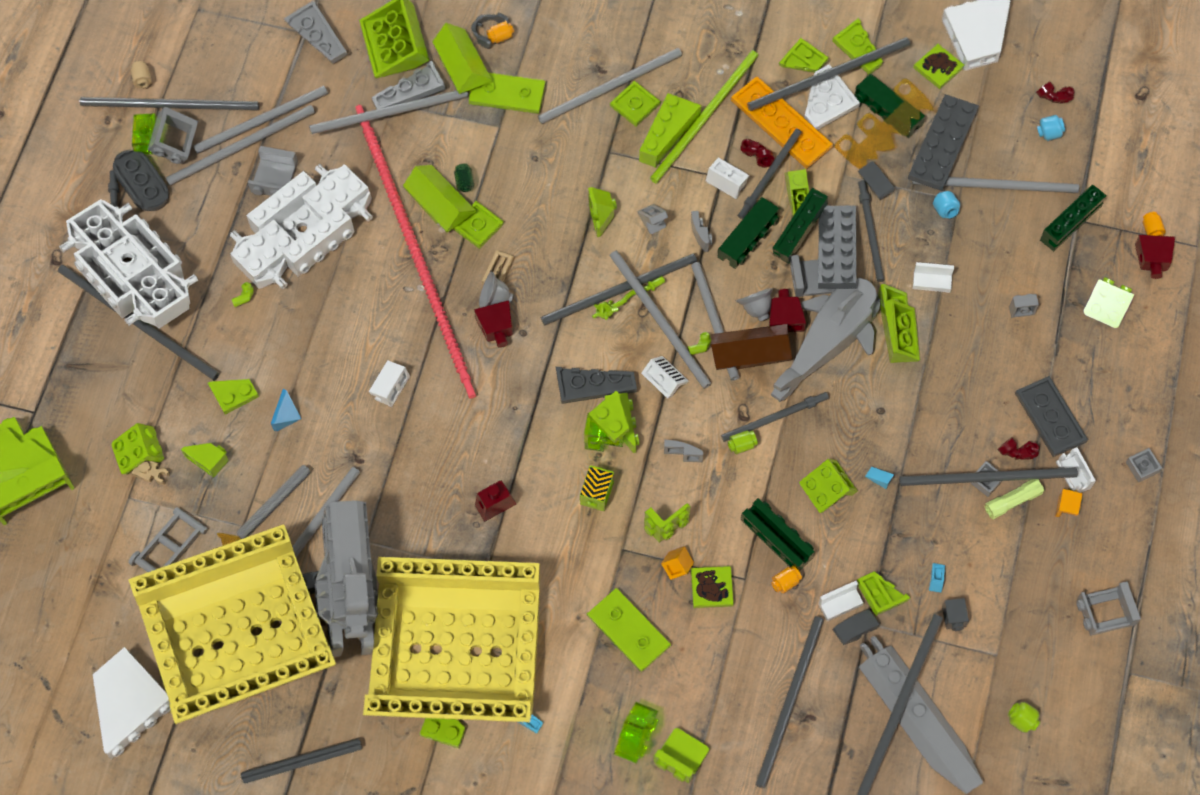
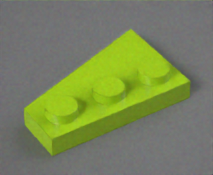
[832,18,883,75]

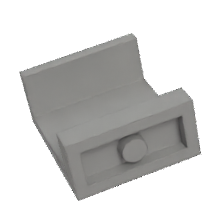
[248,146,298,196]
[790,255,835,297]

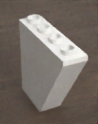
[942,0,1010,71]
[93,647,171,759]

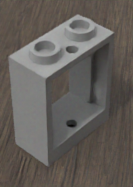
[148,107,198,164]

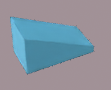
[865,467,894,489]
[929,563,945,593]
[517,715,543,733]

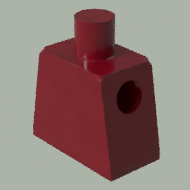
[1135,235,1175,279]
[769,289,806,332]
[474,300,513,348]
[475,480,517,522]

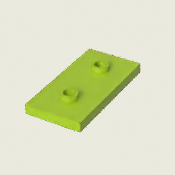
[469,73,546,114]
[587,588,671,673]

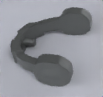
[471,13,509,49]

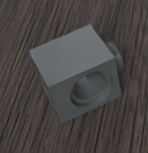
[942,598,969,631]

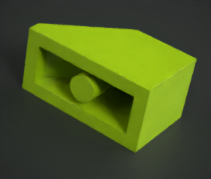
[181,443,229,478]

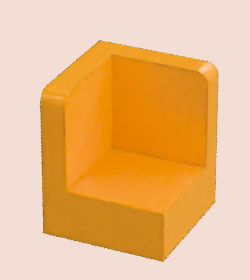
[1055,489,1083,517]
[661,546,694,580]

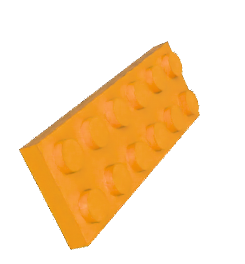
[731,76,833,169]

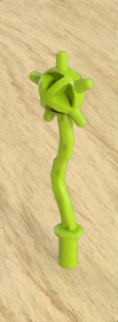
[592,276,665,320]

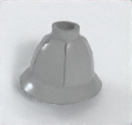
[479,272,513,308]
[735,288,773,321]

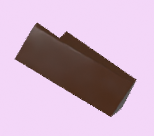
[711,324,793,370]

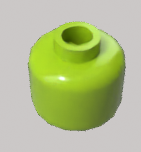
[1008,702,1040,733]

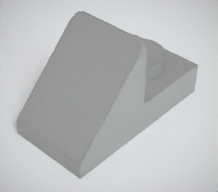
[637,204,668,234]

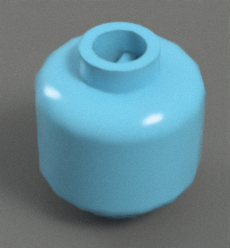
[1037,115,1065,141]
[933,191,960,218]

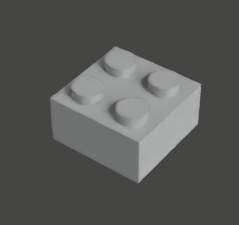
[1009,294,1039,318]
[1126,448,1162,483]
[971,461,1002,497]

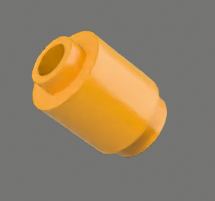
[486,21,514,44]
[1142,212,1166,236]
[771,566,802,594]

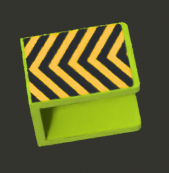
[580,465,614,511]

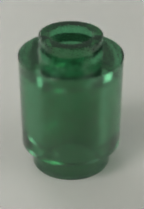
[454,164,475,192]

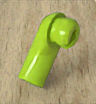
[231,282,254,307]
[688,332,711,355]

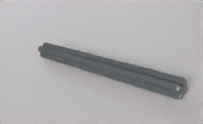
[241,738,362,784]

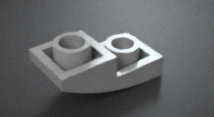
[691,211,712,252]

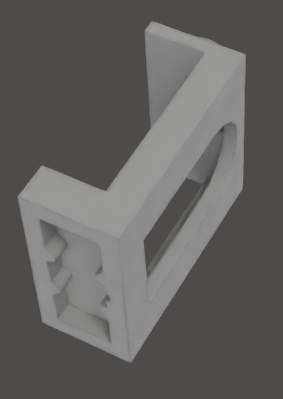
[1076,582,1141,636]

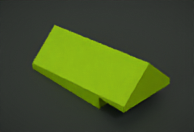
[432,23,492,94]
[403,165,476,233]
[878,284,920,363]

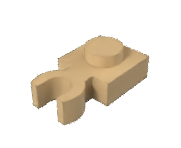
[132,460,170,485]

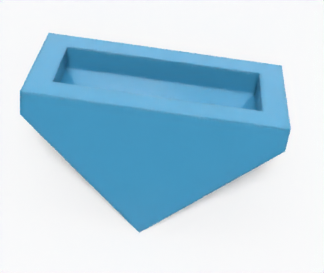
[271,389,301,431]

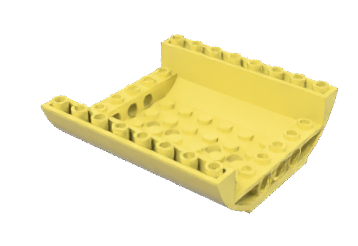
[128,524,336,724]
[363,557,540,722]

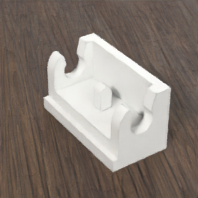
[706,158,749,199]
[369,360,410,407]
[1056,447,1096,493]

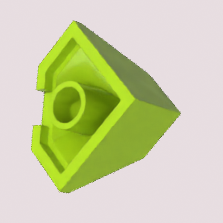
[588,187,617,237]

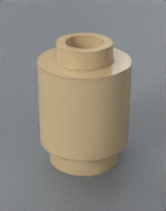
[131,61,151,89]

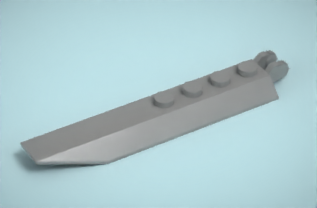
[859,636,983,794]

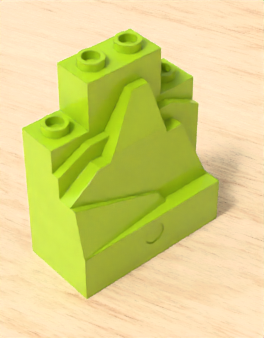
[0,417,75,525]

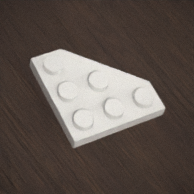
[804,64,860,130]

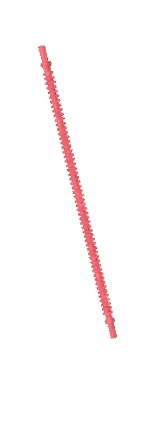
[355,105,476,399]

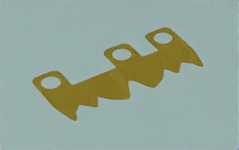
[834,79,934,169]

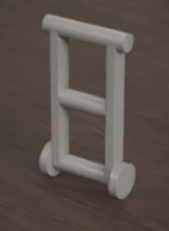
[128,507,208,572]

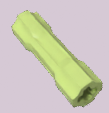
[984,479,1044,519]

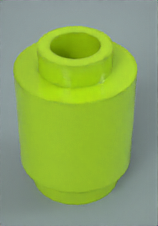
[727,430,758,455]

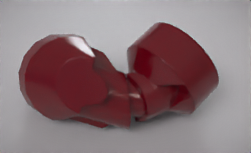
[1036,81,1075,103]
[740,139,775,168]
[997,437,1039,460]

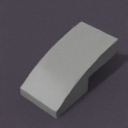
[664,439,703,462]

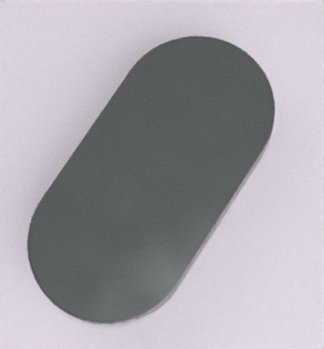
[113,150,169,211]

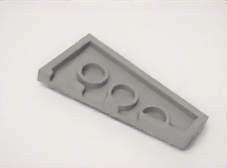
[284,0,348,64]
[371,61,445,109]

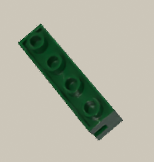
[854,73,925,139]
[1040,184,1107,252]
[772,187,828,264]
[717,197,780,269]
[740,498,815,571]

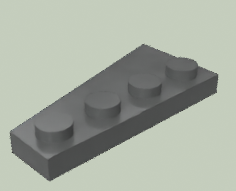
[555,366,637,404]

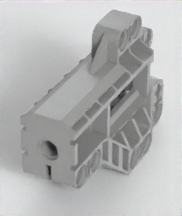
[315,501,378,657]

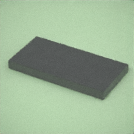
[1015,376,1088,457]

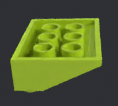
[359,0,429,78]

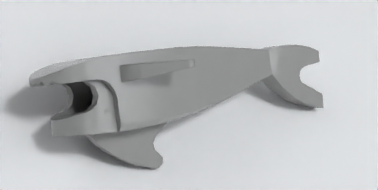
[771,278,880,402]

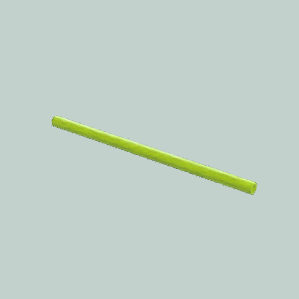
[650,50,758,183]

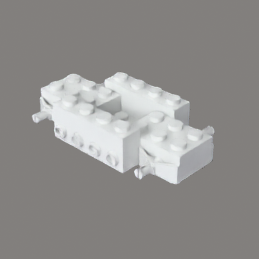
[230,164,373,289]
[59,199,198,329]

